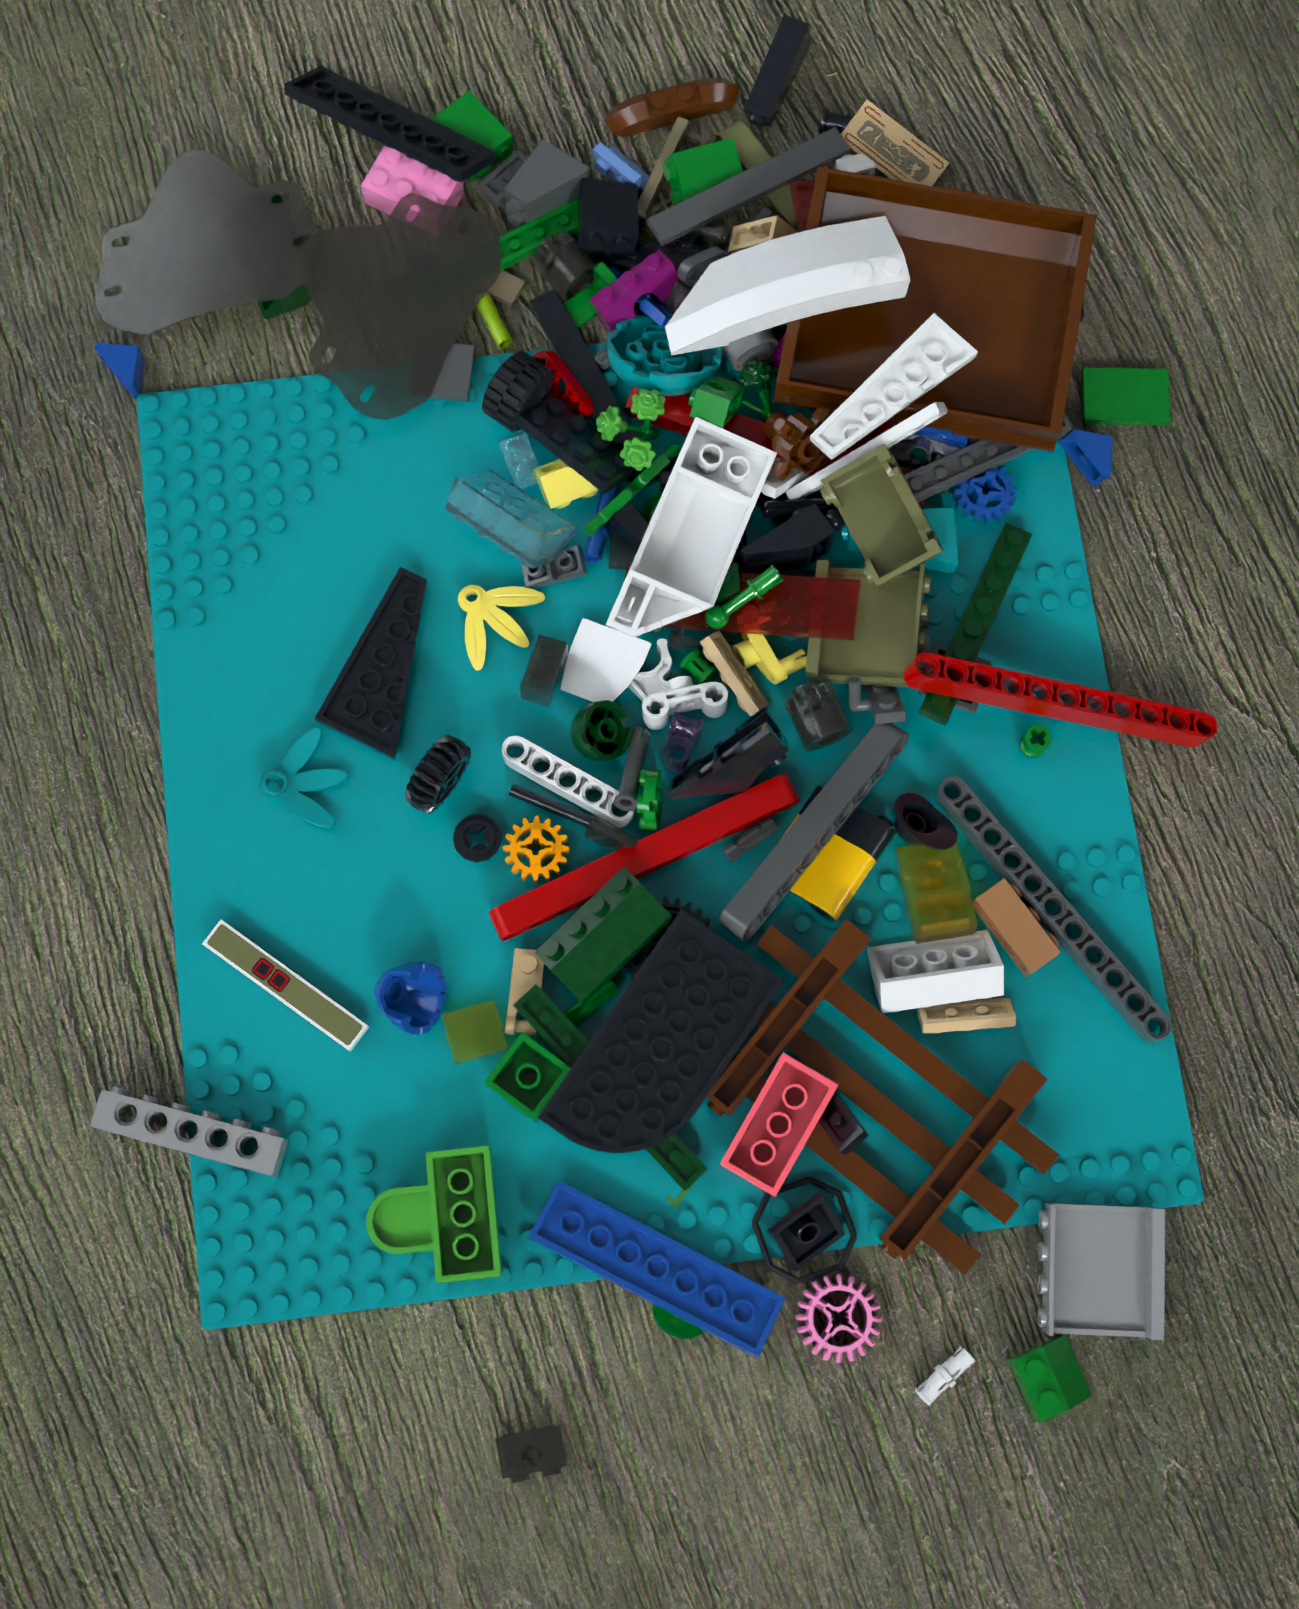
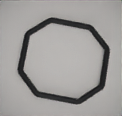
[752,1177,857,1284]

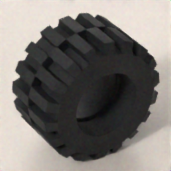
[482,351,554,432]

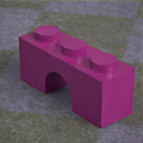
[589,249,685,332]

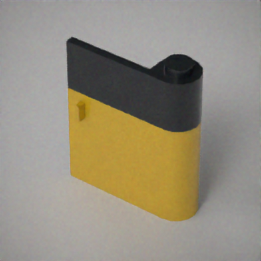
[781,785,896,922]

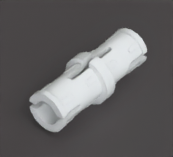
[915,1346,975,1406]

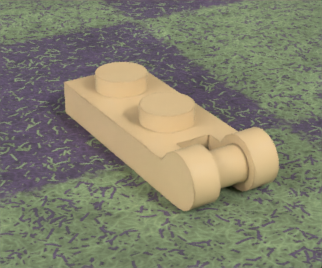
[505,948,544,1037]

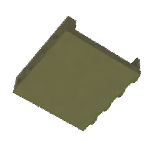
[805,560,931,687]

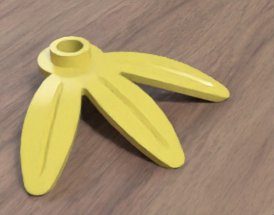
[458,585,545,670]

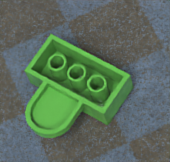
[366,1146,503,1284]

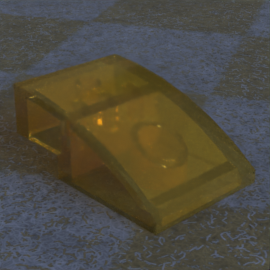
[896,841,977,944]

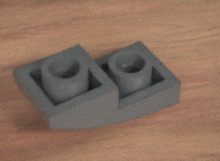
[520,544,588,588]

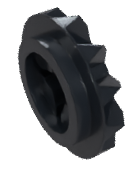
[453,814,502,863]

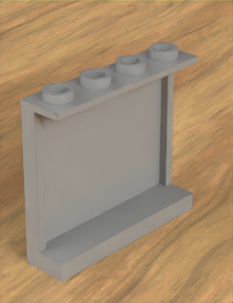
[1037,1203,1165,1340]

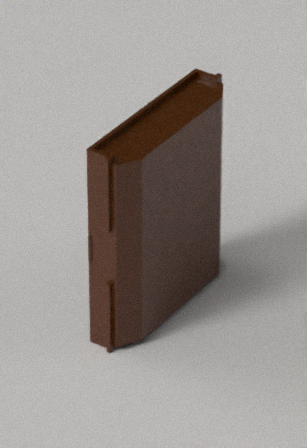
[773,167,1097,452]

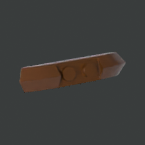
[605,78,739,137]

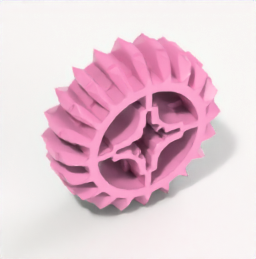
[795,1274,882,1363]

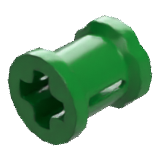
[679,648,719,685]
[1020,725,1052,758]

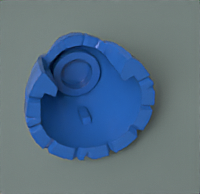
[374,962,447,1035]

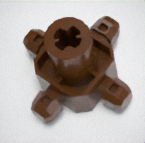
[764,405,832,481]

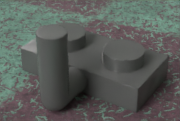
[848,677,905,725]

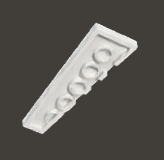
[810,313,978,460]

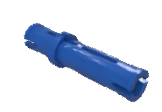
[583,483,621,564]

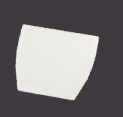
[560,618,652,702]

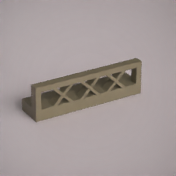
[638,116,708,229]

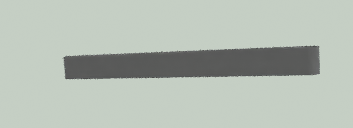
[935,776,1172,1043]

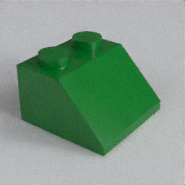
[1006,1334,1092,1422]

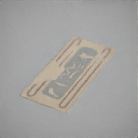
[841,99,949,186]

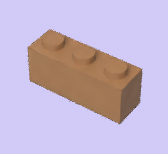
[970,878,1061,978]

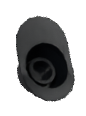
[894,793,958,850]

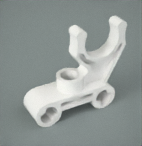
[628,638,728,730]

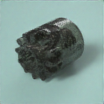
[533,231,598,302]
[784,680,853,752]

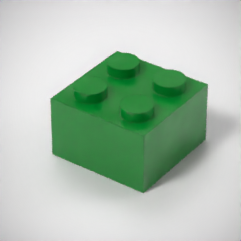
[484,1032,571,1124]

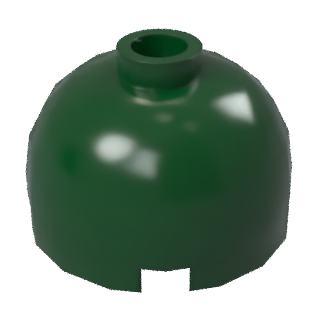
[570,700,632,761]

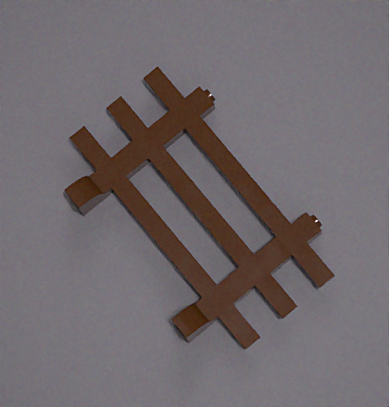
[706,919,1059,1275]

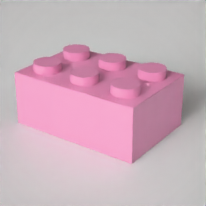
[361,146,464,237]

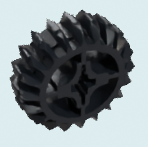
[405,734,471,814]

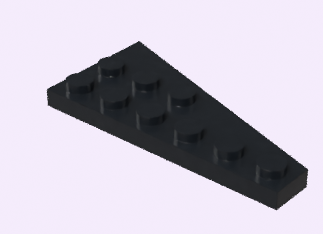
[315,567,427,760]

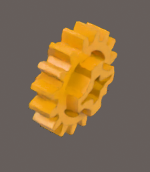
[503,816,570,883]

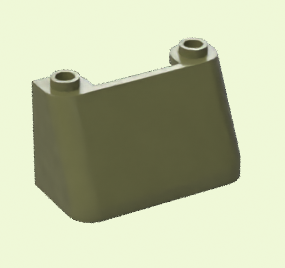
[820,444,945,587]

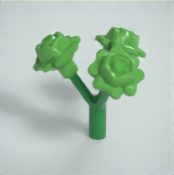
[596,389,665,471]

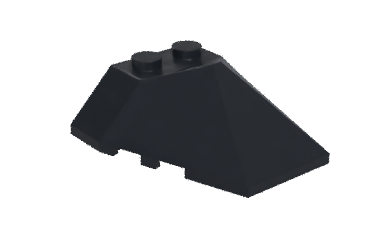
[667,707,789,799]

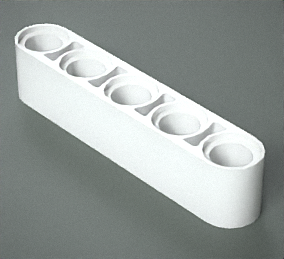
[502,735,634,827]

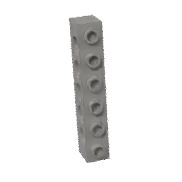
[90,1086,288,1178]

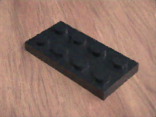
[516,395,637,494]

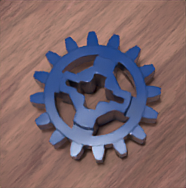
[952,467,1017,525]

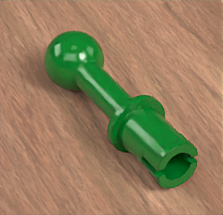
[705,565,784,629]

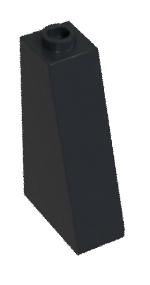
[744,14,811,127]

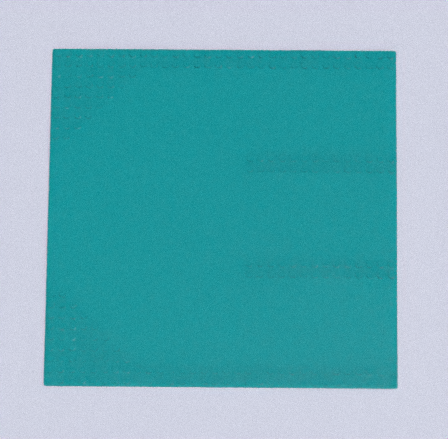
[137,330,1204,1330]

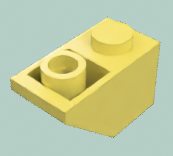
[533,459,598,509]

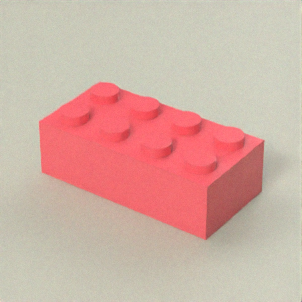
[720,1052,839,1197]

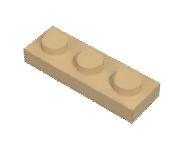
[700,631,769,717]
[917,997,1016,1034]

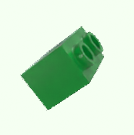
[689,375,745,428]

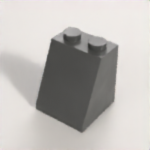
[504,139,590,228]

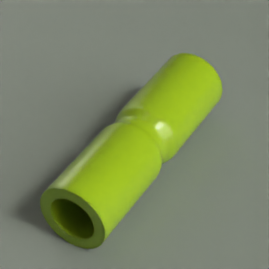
[474,292,513,349]

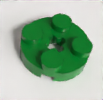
[637,770,662,830]

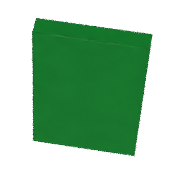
[1081,367,1171,426]

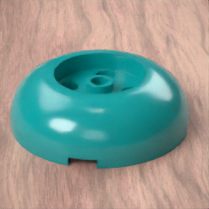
[606,315,722,396]

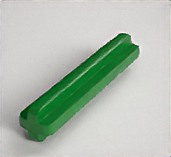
[539,979,618,1046]

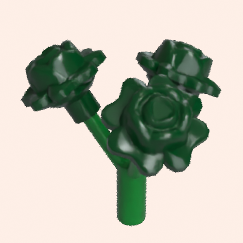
[731,360,779,420]

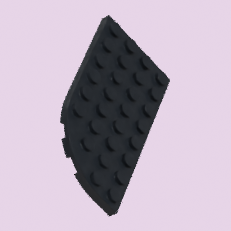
[537,909,784,1153]

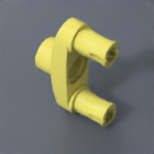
[732,600,807,684]

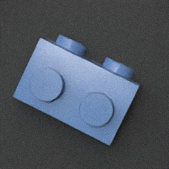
[593,142,650,197]

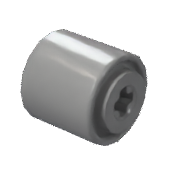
[722,328,779,371]

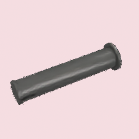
[614,727,650,811]

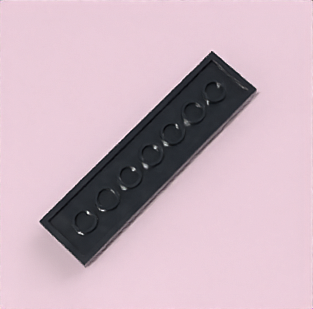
[284,66,496,182]

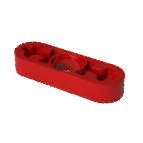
[533,350,593,419]

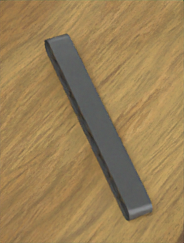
[719,723,909,942]

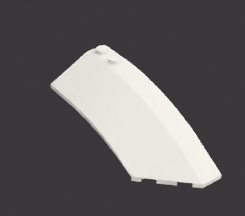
[665,216,911,355]
[606,417,777,637]

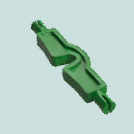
[583,443,681,537]

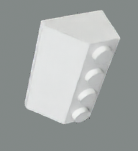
[868,930,1004,1013]

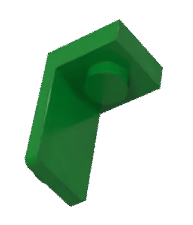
[563,262,617,329]

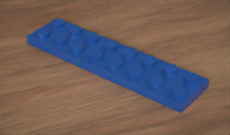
[528,1180,786,1358]

